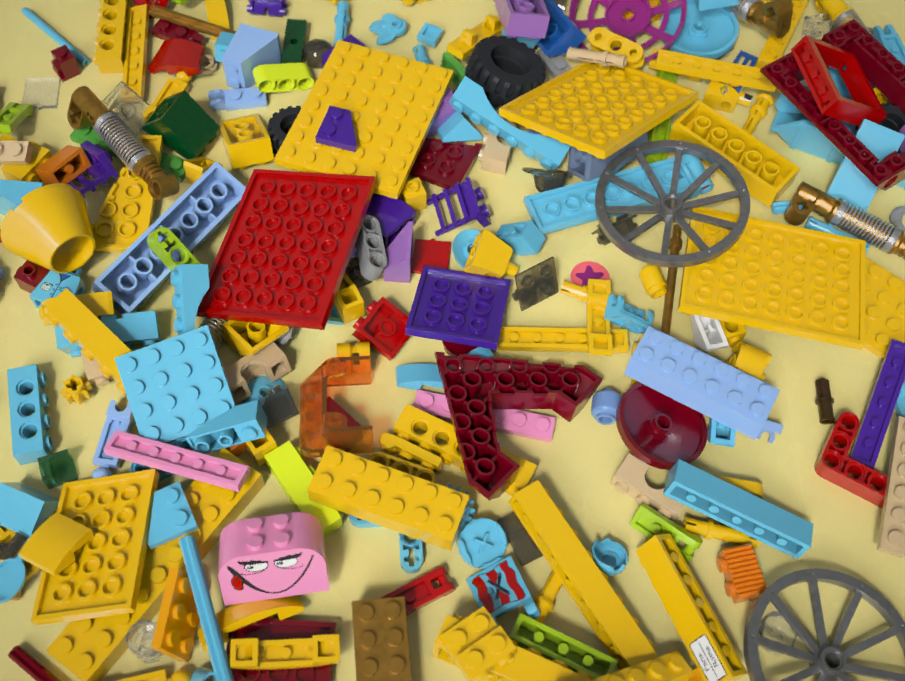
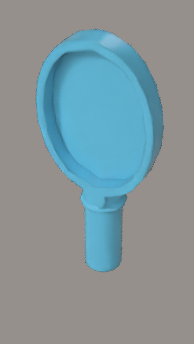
[0,533,32,603]

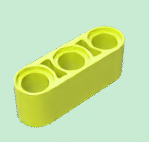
[252,63,314,93]

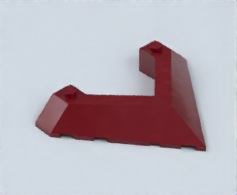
[435,352,603,500]

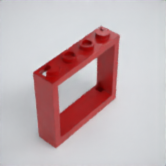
[791,35,887,126]

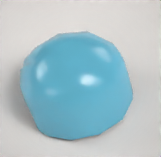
[590,538,628,576]

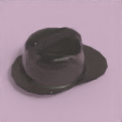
[522,167,572,193]

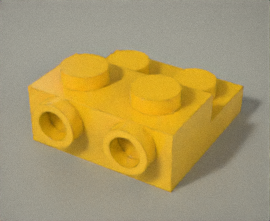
[439,606,516,681]

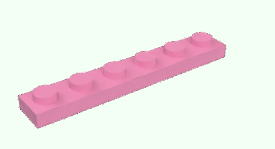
[413,389,556,443]
[103,430,251,492]

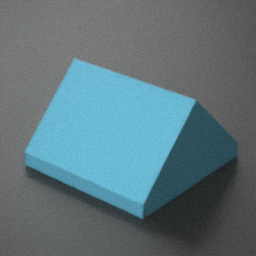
[0,482,59,537]

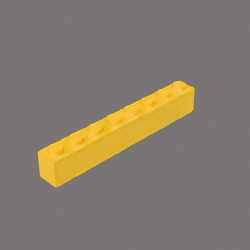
[508,480,657,670]

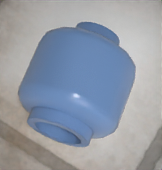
[591,388,621,425]

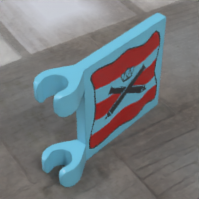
[466,555,540,626]

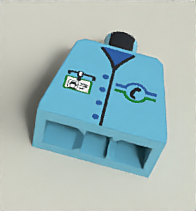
[29,268,86,309]

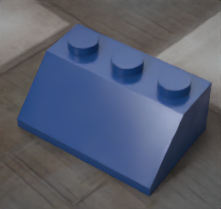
[537,0,587,57]

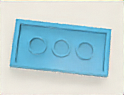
[826,118,905,212]

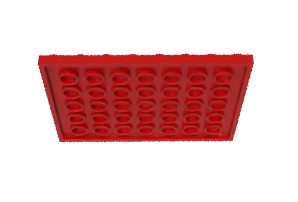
[196,169,377,330]

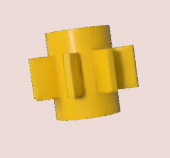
[60,375,93,405]

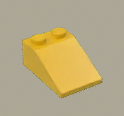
[217,114,274,169]

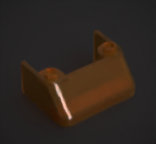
[299,356,374,458]

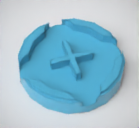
[457,518,507,569]

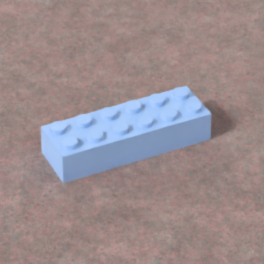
[624,326,780,440]

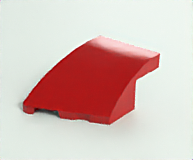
[147,39,205,77]

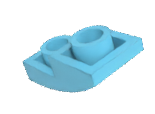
[395,363,444,390]

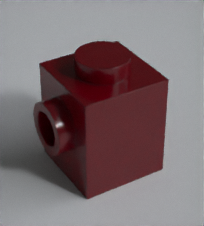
[13,260,50,293]

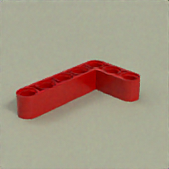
[814,412,887,509]

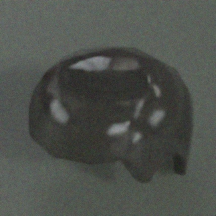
[303,39,332,69]

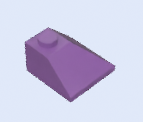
[382,221,413,283]

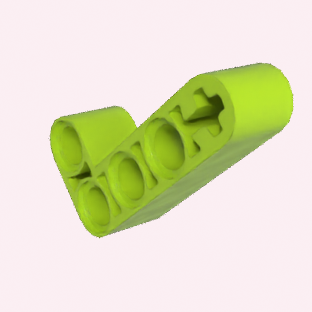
[147,227,200,272]

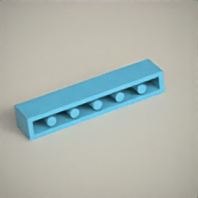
[663,459,813,559]

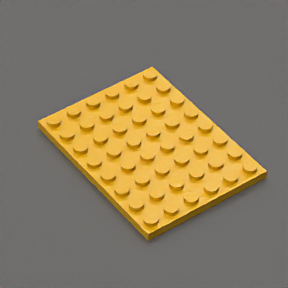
[274,40,454,199]
[499,62,699,159]
[678,207,866,350]

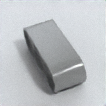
[355,215,387,281]

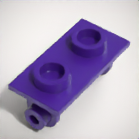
[247,0,288,17]

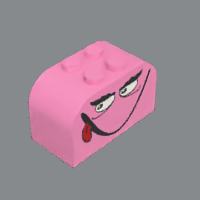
[219,512,330,605]

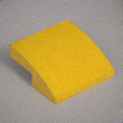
[19,512,94,576]

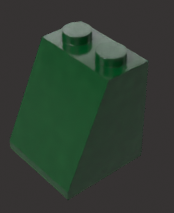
[141,90,220,160]

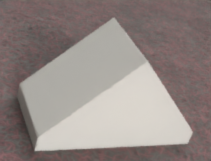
[691,314,729,352]

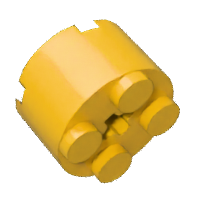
[725,341,772,382]

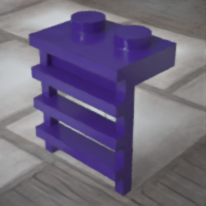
[68,140,118,198]
[426,177,491,237]

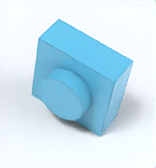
[417,23,443,48]

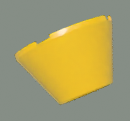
[0,183,95,274]

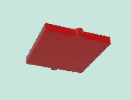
[411,239,451,274]

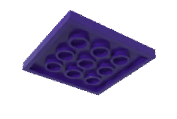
[405,265,511,350]

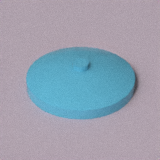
[660,0,739,59]

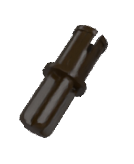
[815,378,835,425]

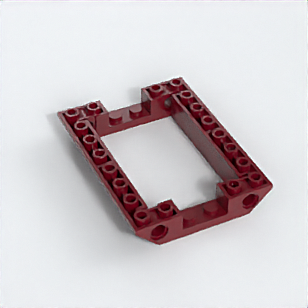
[760,19,905,191]

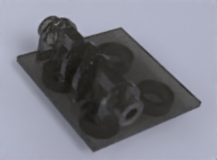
[512,256,559,311]

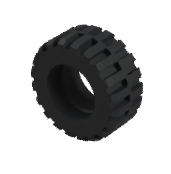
[465,35,546,108]

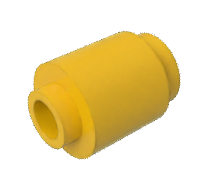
[639,264,667,299]

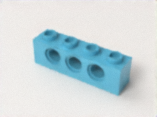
[7,364,53,465]

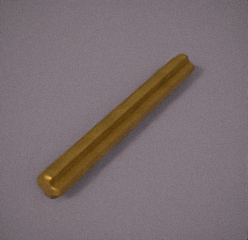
[149,4,236,38]

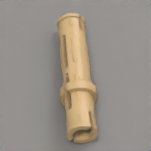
[567,47,627,68]

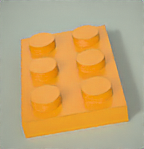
[151,568,200,662]

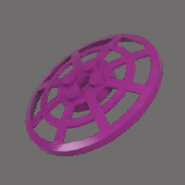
[569,0,687,64]

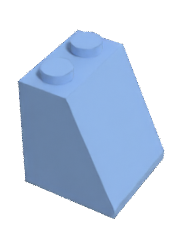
[222,23,282,89]

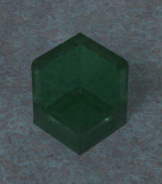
[37,449,78,489]

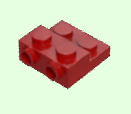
[352,297,410,361]

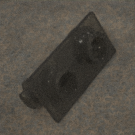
[591,214,638,246]

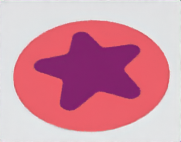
[570,261,610,286]

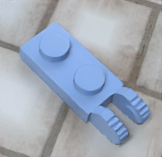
[208,87,267,111]

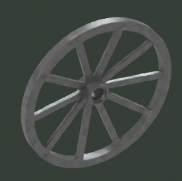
[595,140,750,267]
[743,568,905,681]

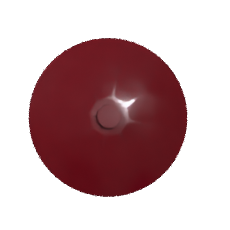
[616,382,707,470]

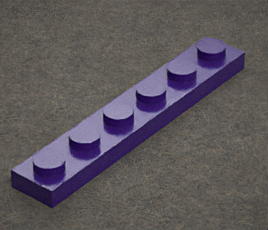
[850,339,905,469]

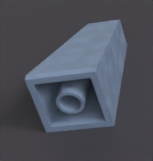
[567,133,649,181]

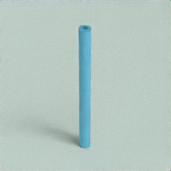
[22,7,90,66]

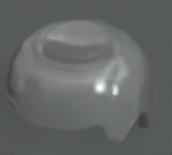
[758,611,797,655]

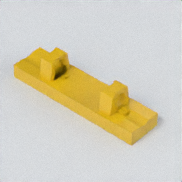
[446,14,503,60]

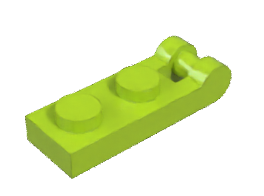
[0,102,33,135]
[629,502,703,563]

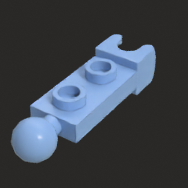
[92,400,135,478]

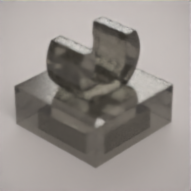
[345,260,372,288]

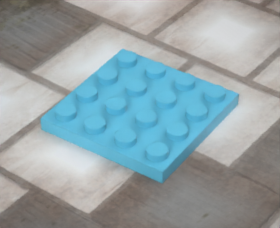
[114,325,236,444]

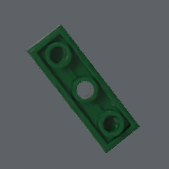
[280,19,307,64]

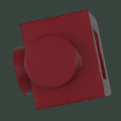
[51,44,81,82]

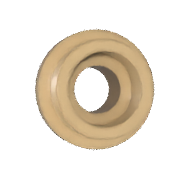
[199,55,217,74]

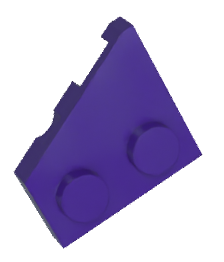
[315,106,357,152]

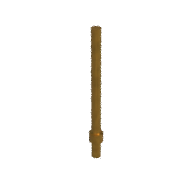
[661,224,683,336]

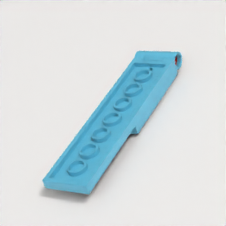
[523,154,714,235]

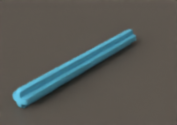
[179,535,234,681]

